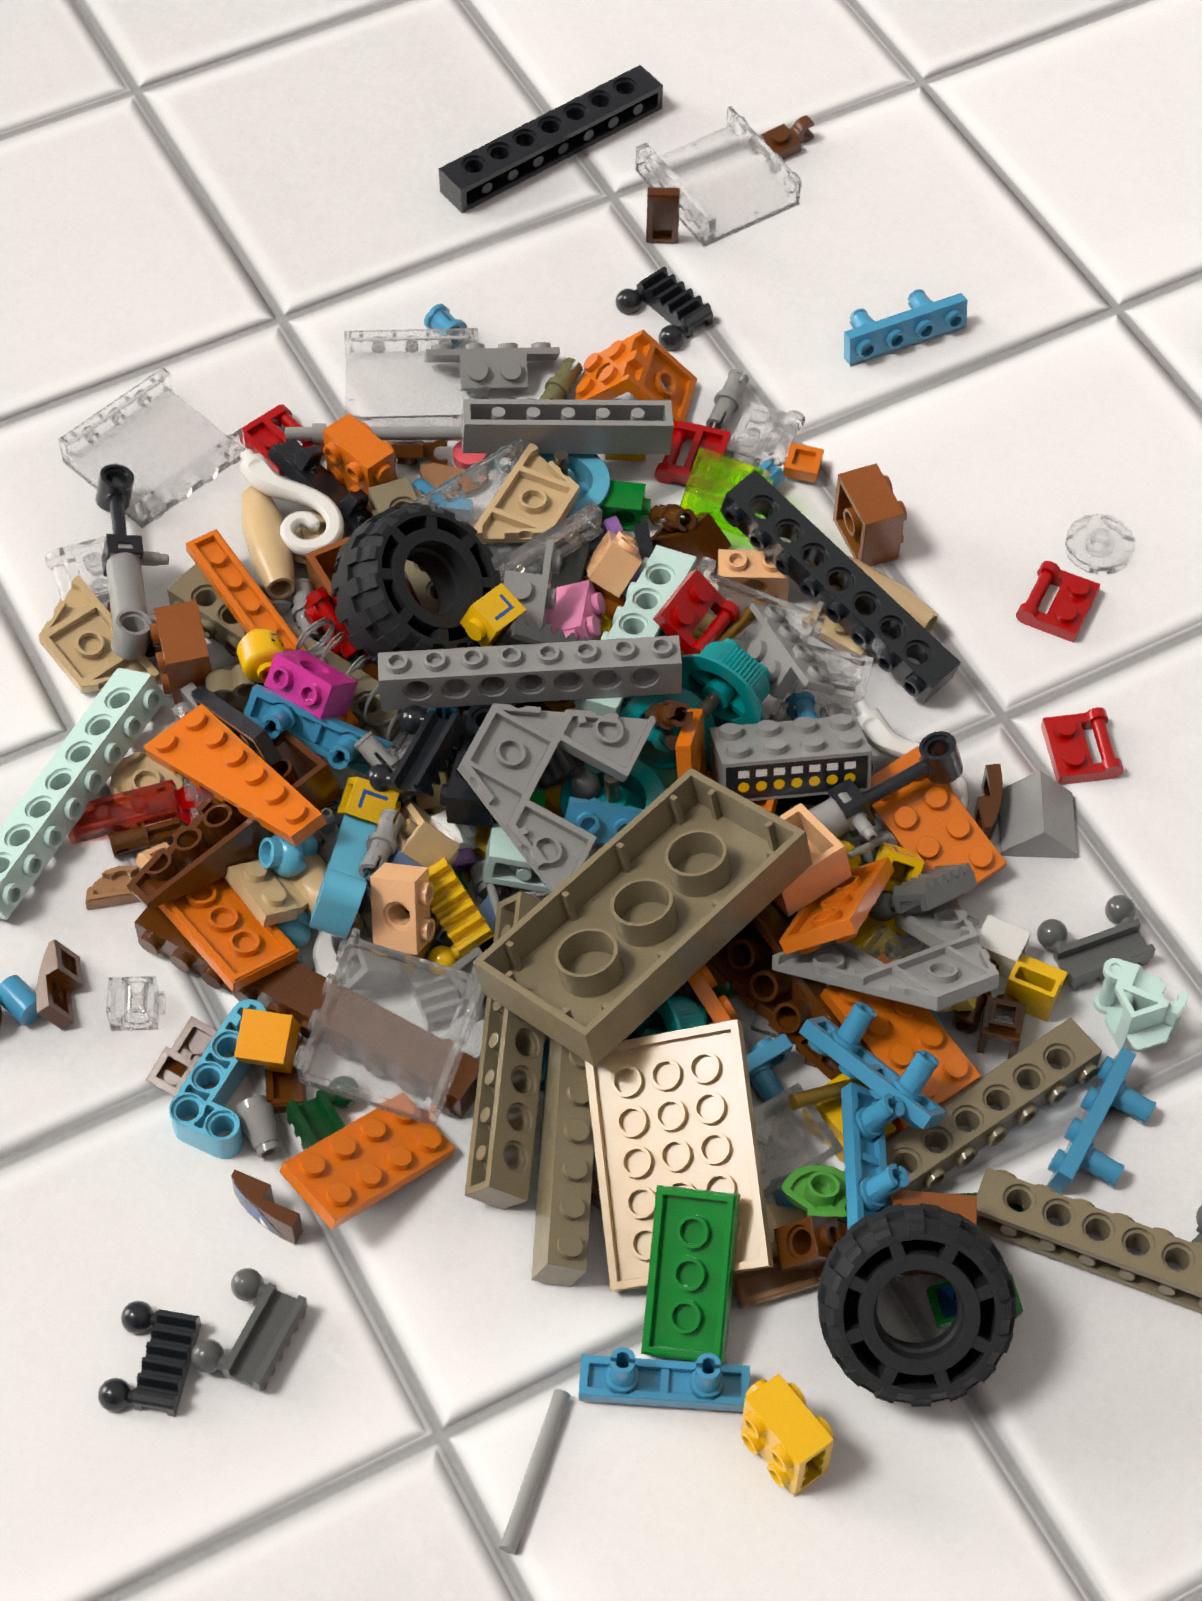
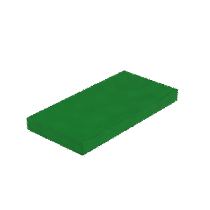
[641,1185,741,1364]

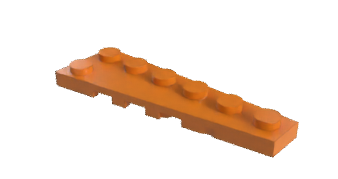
[143,704,327,846]

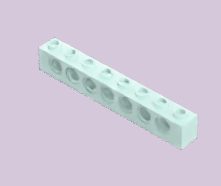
[0,668,165,920]

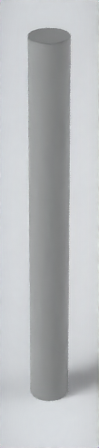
[499,1389,570,1554]

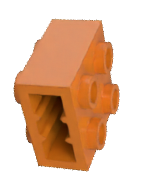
[323,413,398,513]

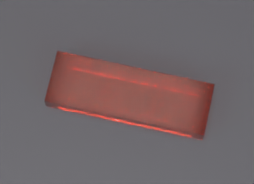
[68,779,180,844]

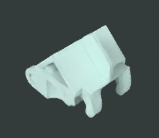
[1093,958,1189,1052]

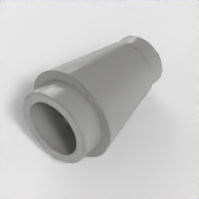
[235,1095,281,1158]

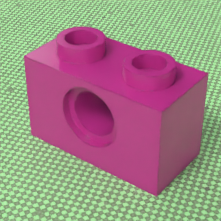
[264,649,358,719]

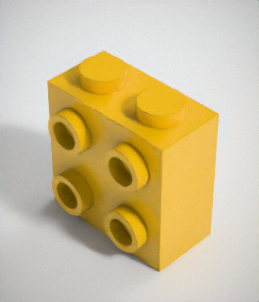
[740,1374,834,1496]

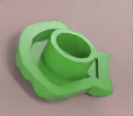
[781,1165,847,1219]

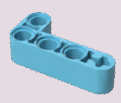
[308,814,377,939]
[169,999,266,1159]

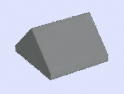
[999,770,1077,858]

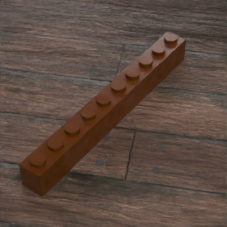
[134,906,480,1119]

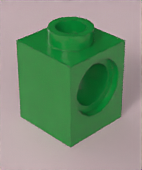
[600,480,651,532]

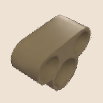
[205,664,259,714]

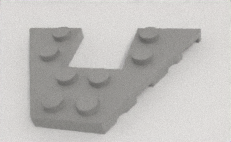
[457,703,656,892]
[772,897,999,1011]

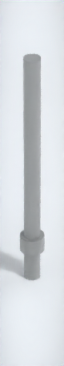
[285,423,462,444]

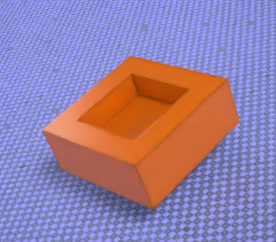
[783,442,824,483]

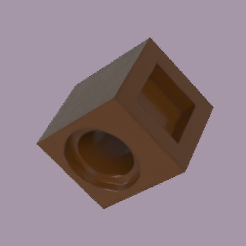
[774,1216,843,1272]

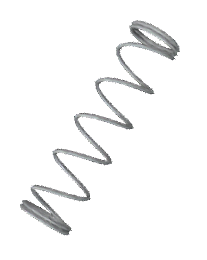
[296,618,409,749]

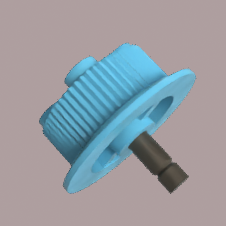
[539,449,610,528]

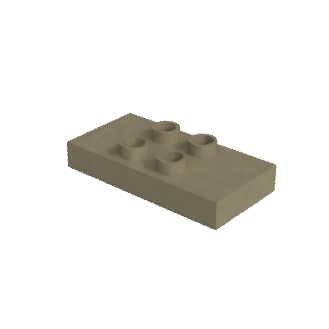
[472,768,812,1067]

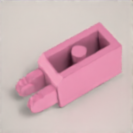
[546,580,606,641]

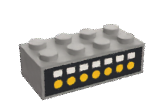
[709,714,872,801]

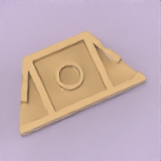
[474,443,580,543]
[38,575,160,694]

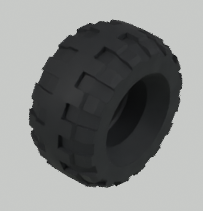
[331,503,502,666]
[818,1203,1017,1407]

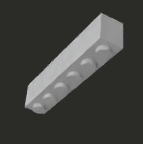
[461,399,674,454]

